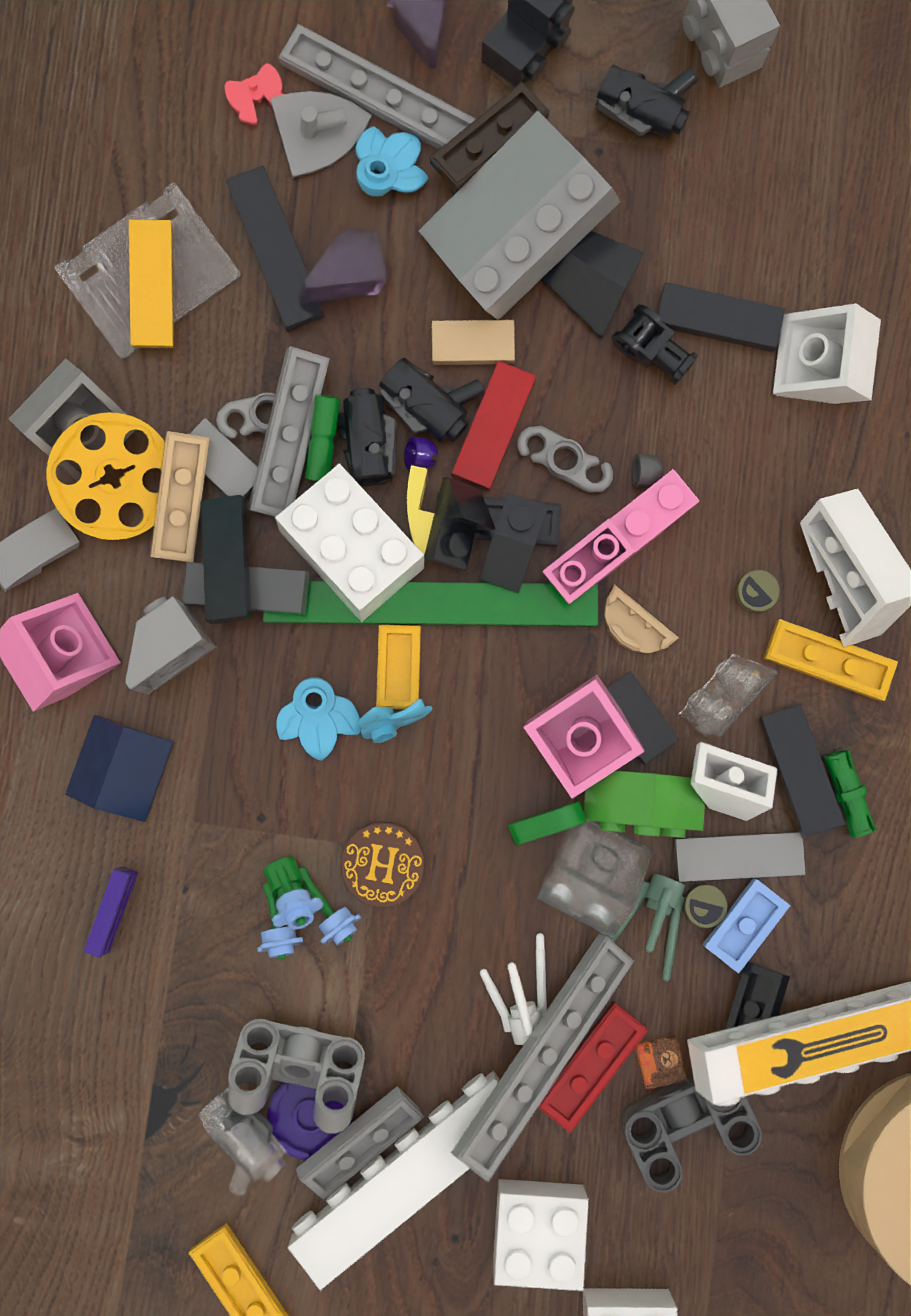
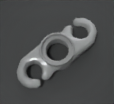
[216,393,275,439]
[517,426,613,493]

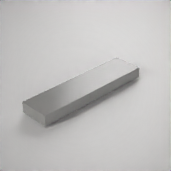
[247,346,330,517]

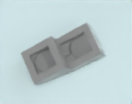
[0,508,80,592]

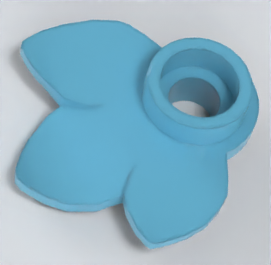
[356,127,429,196]
[276,677,361,760]
[357,699,432,743]

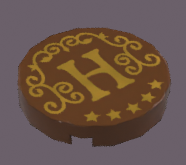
[341,822,425,907]

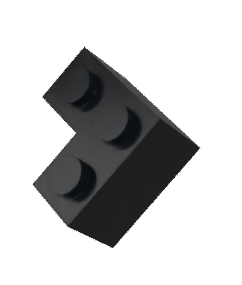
[481,0,575,87]

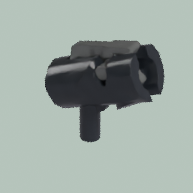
[595,64,697,139]
[379,357,485,443]
[337,388,397,486]

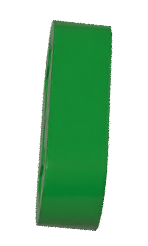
[507,801,587,845]

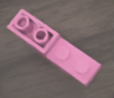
[542,469,700,604]

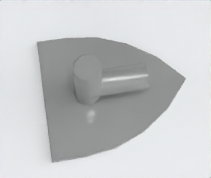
[270,91,372,178]

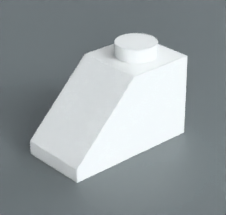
[691,742,777,821]

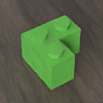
[584,771,705,838]

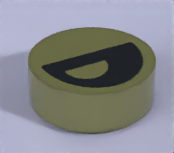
[735,570,780,613]
[683,884,728,928]

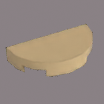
[604,585,679,654]

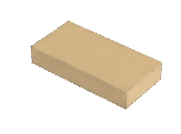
[432,320,515,365]

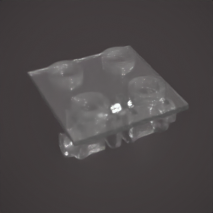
[679,653,778,738]

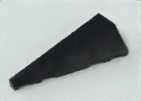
[451,188,644,339]

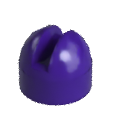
[404,436,438,470]

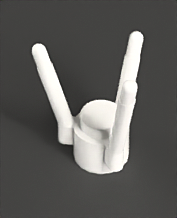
[480,933,548,1045]

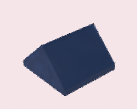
[65,715,174,822]

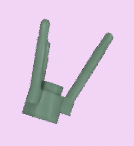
[608,873,685,982]

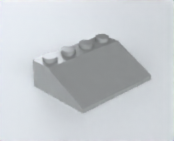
[419,111,621,320]

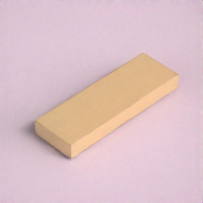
[150,431,209,562]

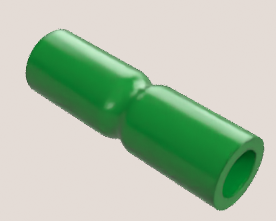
[305,394,340,481]

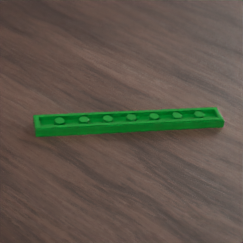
[263,581,598,627]

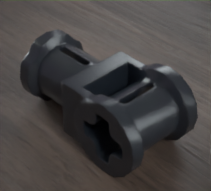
[611,304,698,385]

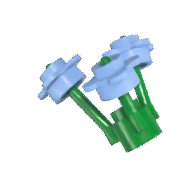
[257,857,361,960]

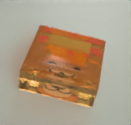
[635,1035,687,1090]

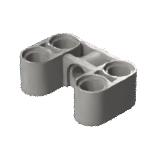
[228,1019,365,1133]

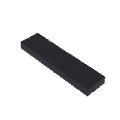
[226,165,325,332]

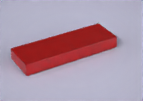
[451,361,536,492]
[538,1001,648,1133]

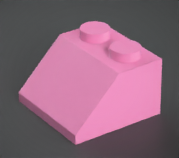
[0,593,121,712]
[524,675,645,798]

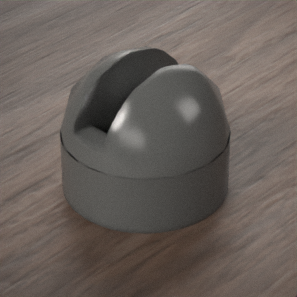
[631,454,664,488]

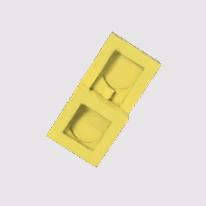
[407,465,434,560]

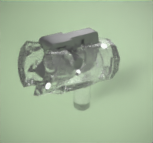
[197,1087,287,1195]

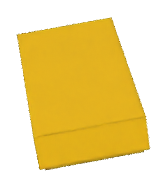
[376,625,421,710]

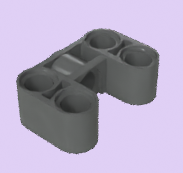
[620,1075,762,1193]

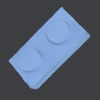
[702,878,790,973]

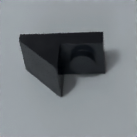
[424,477,495,571]

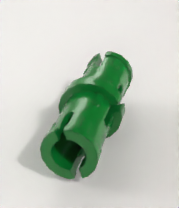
[823,749,877,838]

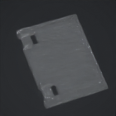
[54,182,241,360]

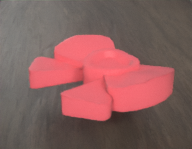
[225,63,284,126]

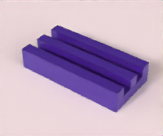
[83,867,139,958]

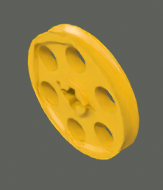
[46,412,165,540]

